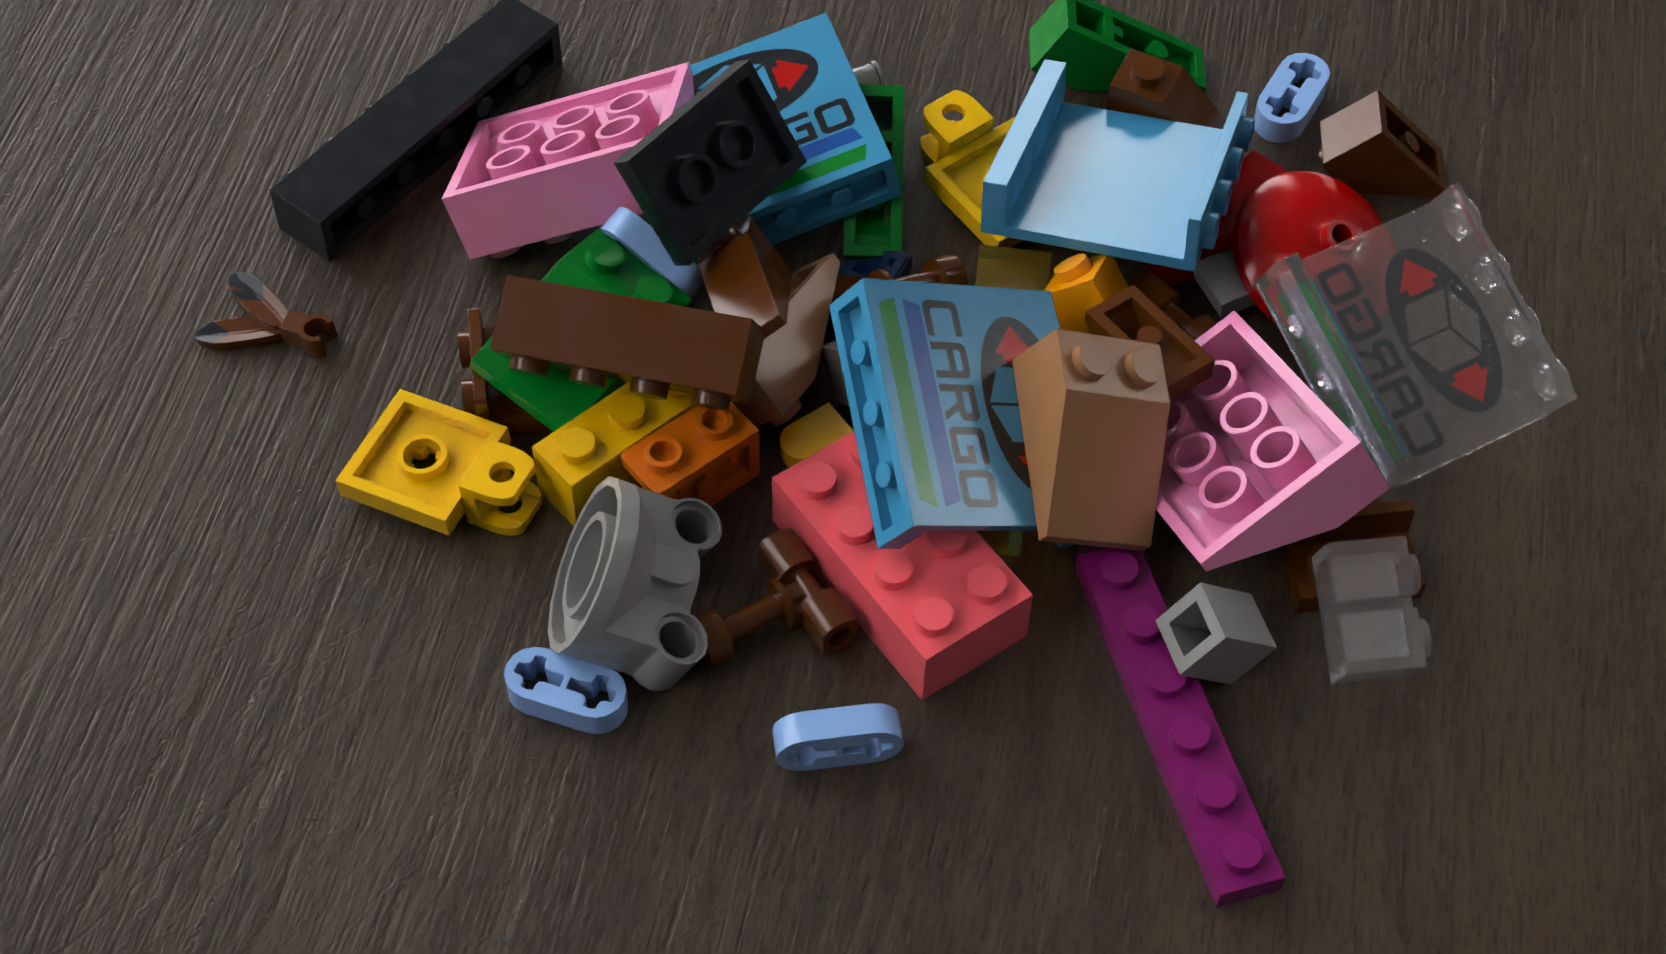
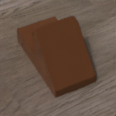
[1085,285,1215,401]

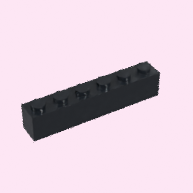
[269,0,563,262]

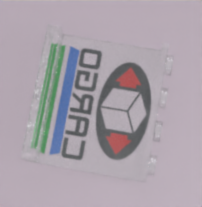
[1254,182,1578,496]

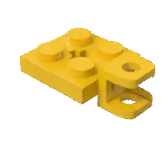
[919,90,1024,257]
[335,389,543,536]

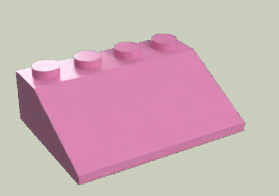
[442,62,694,260]
[1156,311,1390,571]

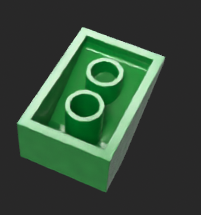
[469,228,693,432]

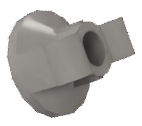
[547,476,722,691]

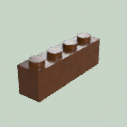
[490,275,766,412]

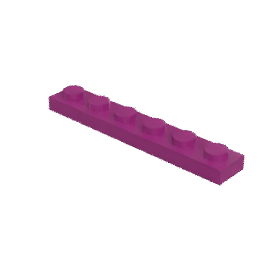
[1075,548,1286,907]

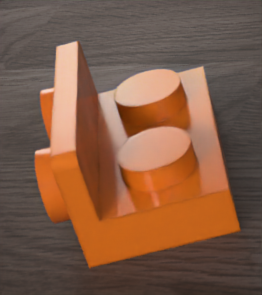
[621,401,760,506]

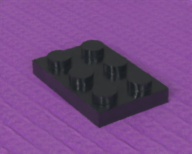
[614,59,807,266]

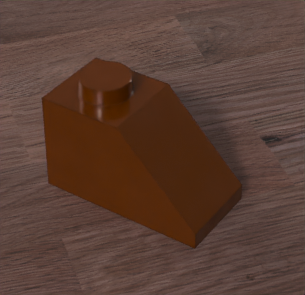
[1106,48,1226,129]
[1319,90,1447,197]

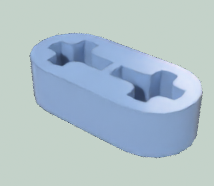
[1254,53,1330,143]
[600,206,705,299]
[504,647,628,734]
[772,703,904,771]

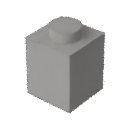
[1155,582,1277,684]

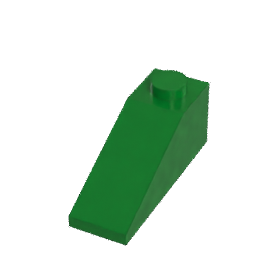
[1029,0,1207,92]
[843,84,905,258]

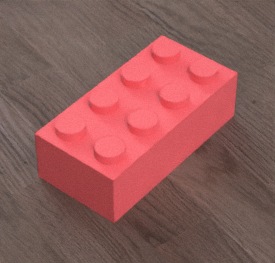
[772,431,1033,701]

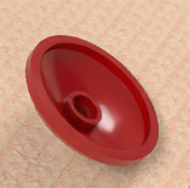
[1233,171,1395,341]

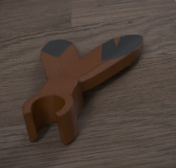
[194,272,338,357]

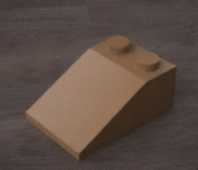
[1012,329,1170,551]

